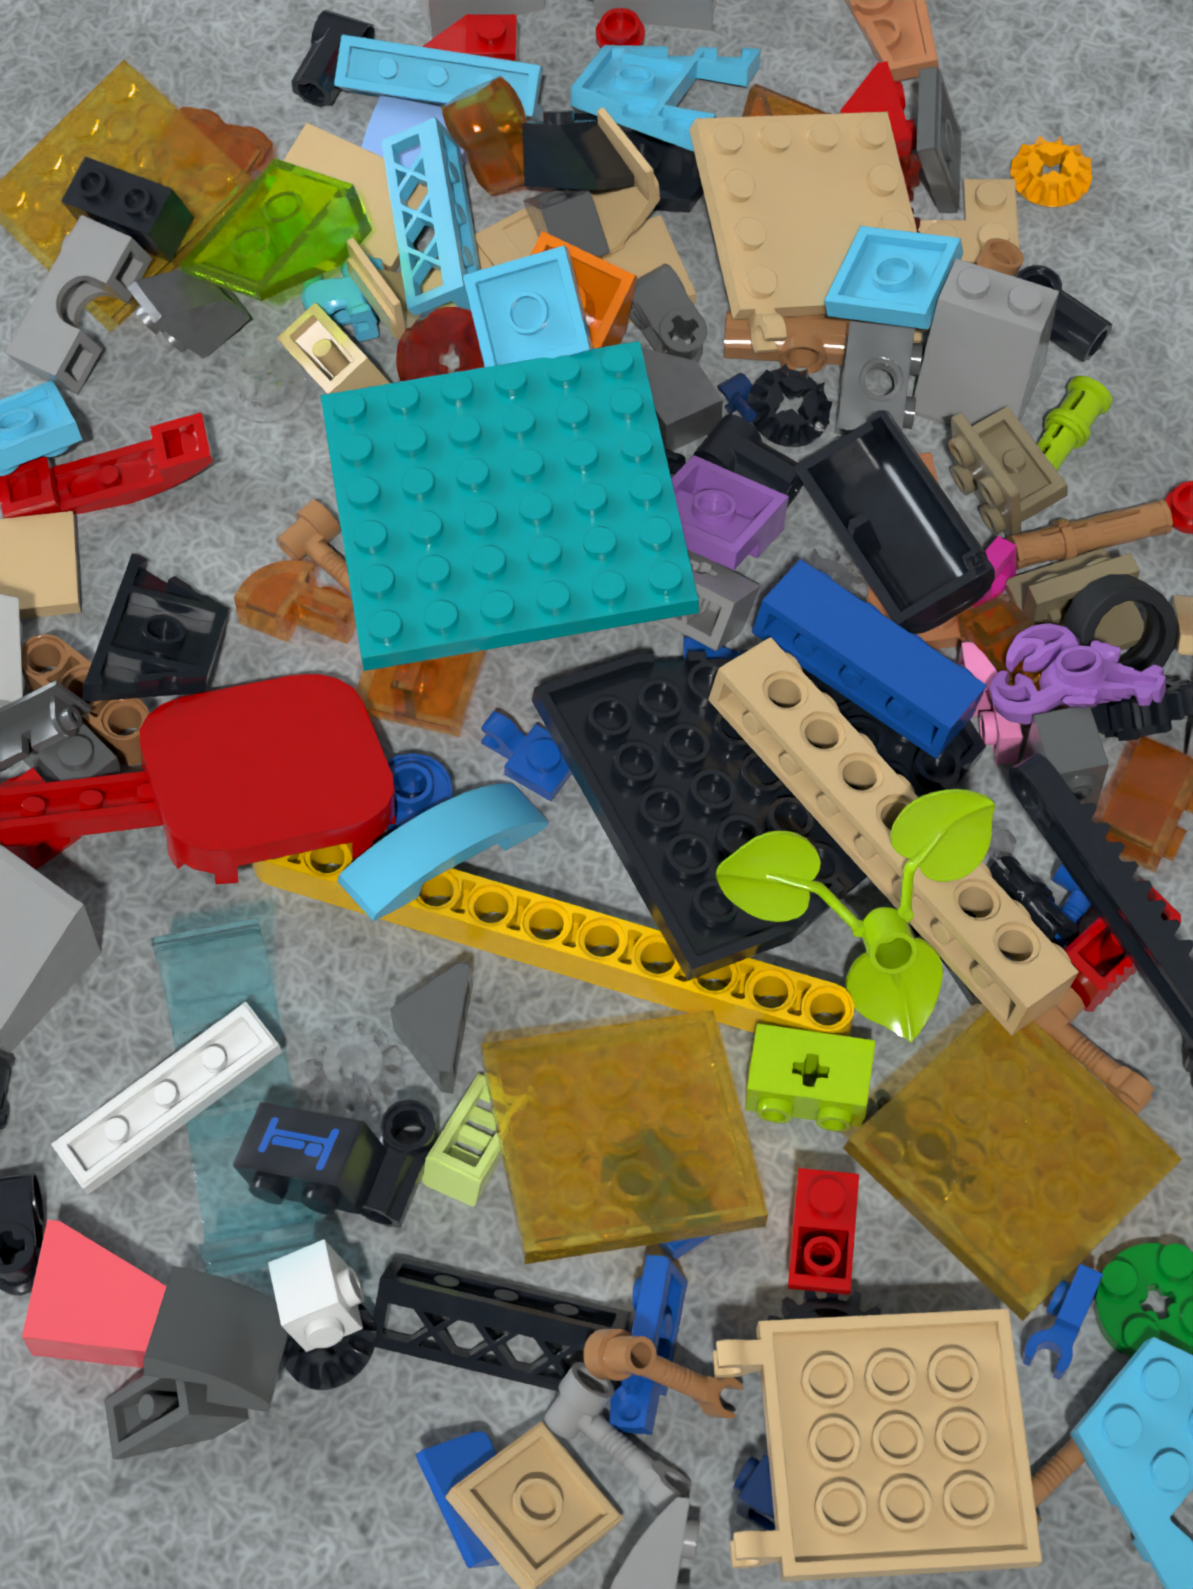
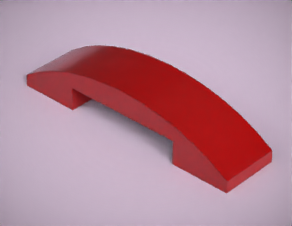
[0,412,213,518]

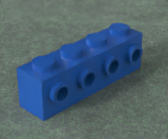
[752,559,987,759]

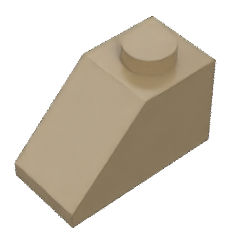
[277,302,390,394]

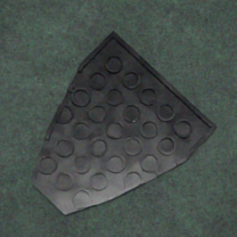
[531,649,986,981]

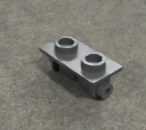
[0,680,92,772]

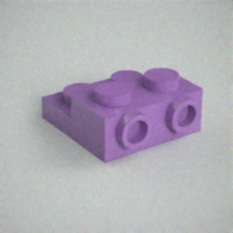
[671,455,789,570]

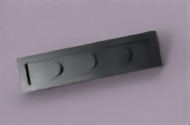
[373,1256,631,1404]

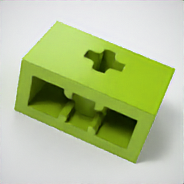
[745,1023,876,1132]

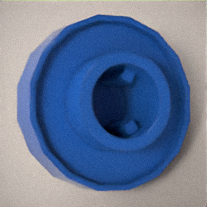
[387,753,453,832]

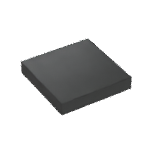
[917,66,962,214]

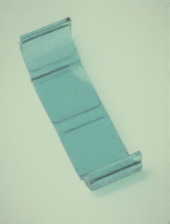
[151,917,317,1277]

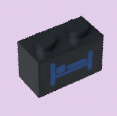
[232,1102,387,1215]

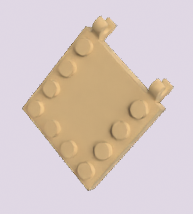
[689,112,932,353]
[712,1309,1042,1582]

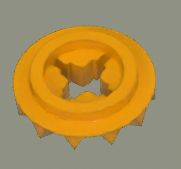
[1010,136,1093,207]

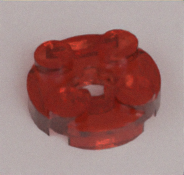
[396,307,485,381]

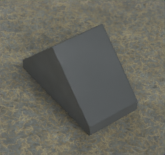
[390,963,473,1094]

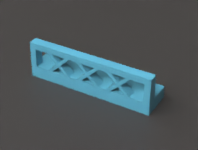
[334,35,543,122]
[381,117,481,318]

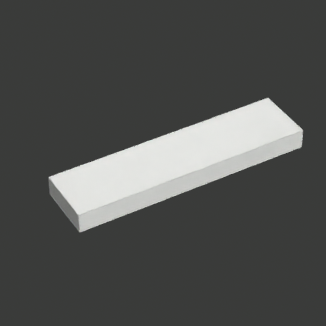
[51,1002,283,1194]

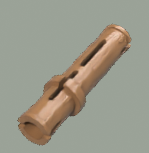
[1006,499,1173,570]

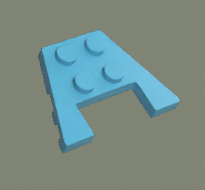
[570,45,761,152]
[1070,1337,1193,1589]

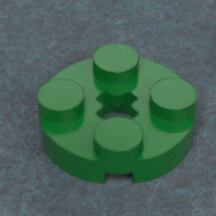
[1094,1243,1193,1357]

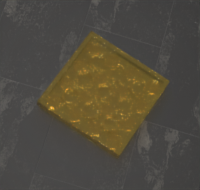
[0,60,259,332]
[843,1009,1182,1321]
[481,1010,768,1264]

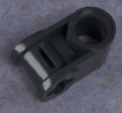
[0,1171,44,1295]

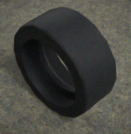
[1064,574,1178,671]

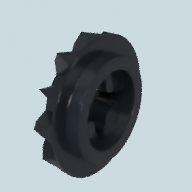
[747,364,833,447]
[284,1304,377,1390]

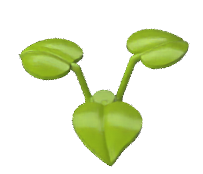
[716,789,996,1043]

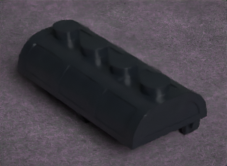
[793,410,995,634]

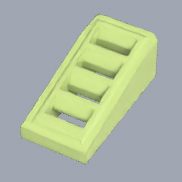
[422,1073,532,1207]

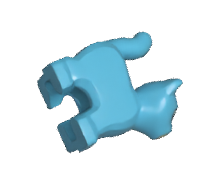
[301,242,385,342]

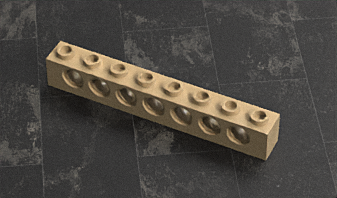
[708,637,1079,1036]

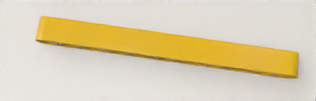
[252,844,855,1037]

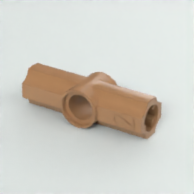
[724,311,885,373]

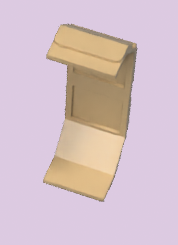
[346,107,660,345]

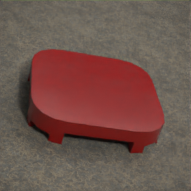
[139,674,395,884]

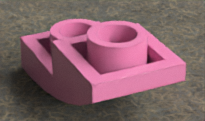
[958,642,1023,764]

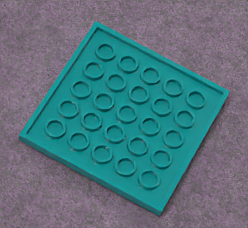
[320,341,699,671]

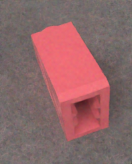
[22,1219,166,1368]

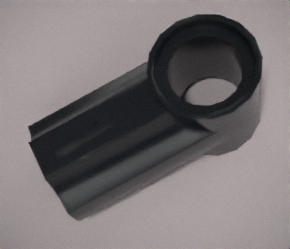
[291,9,375,108]
[1017,265,1113,362]
[693,414,803,507]
[360,1099,438,1228]

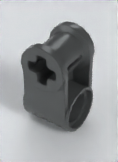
[629,263,707,362]

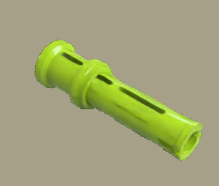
[1037,375,1113,471]

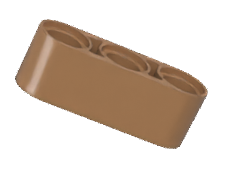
[21,634,149,766]

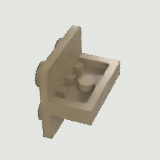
[948,406,1068,538]
[1005,548,1146,650]

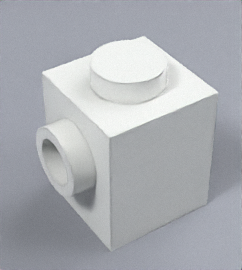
[268,1239,364,1352]

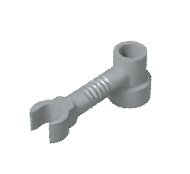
[544,1362,692,1511]

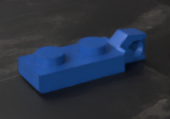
[610,1255,688,1435]

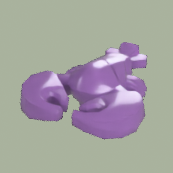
[989,623,1166,725]

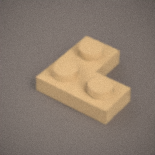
[914,179,1019,272]

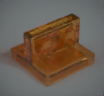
[356,650,488,737]

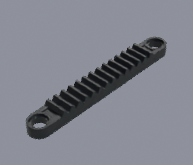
[1008,753,1193,1048]

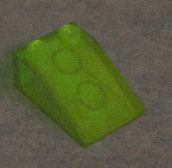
[179,158,373,301]

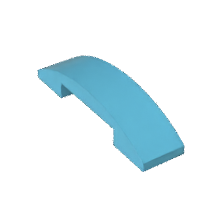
[337,783,549,922]

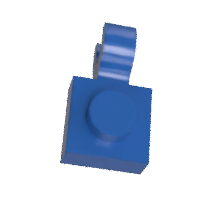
[481,711,572,802]
[1022,1264,1103,1380]

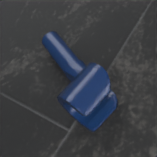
[717,372,757,422]

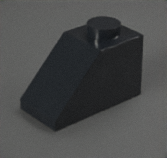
[522,110,634,190]

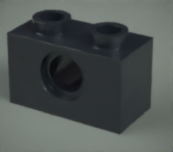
[61,156,194,262]

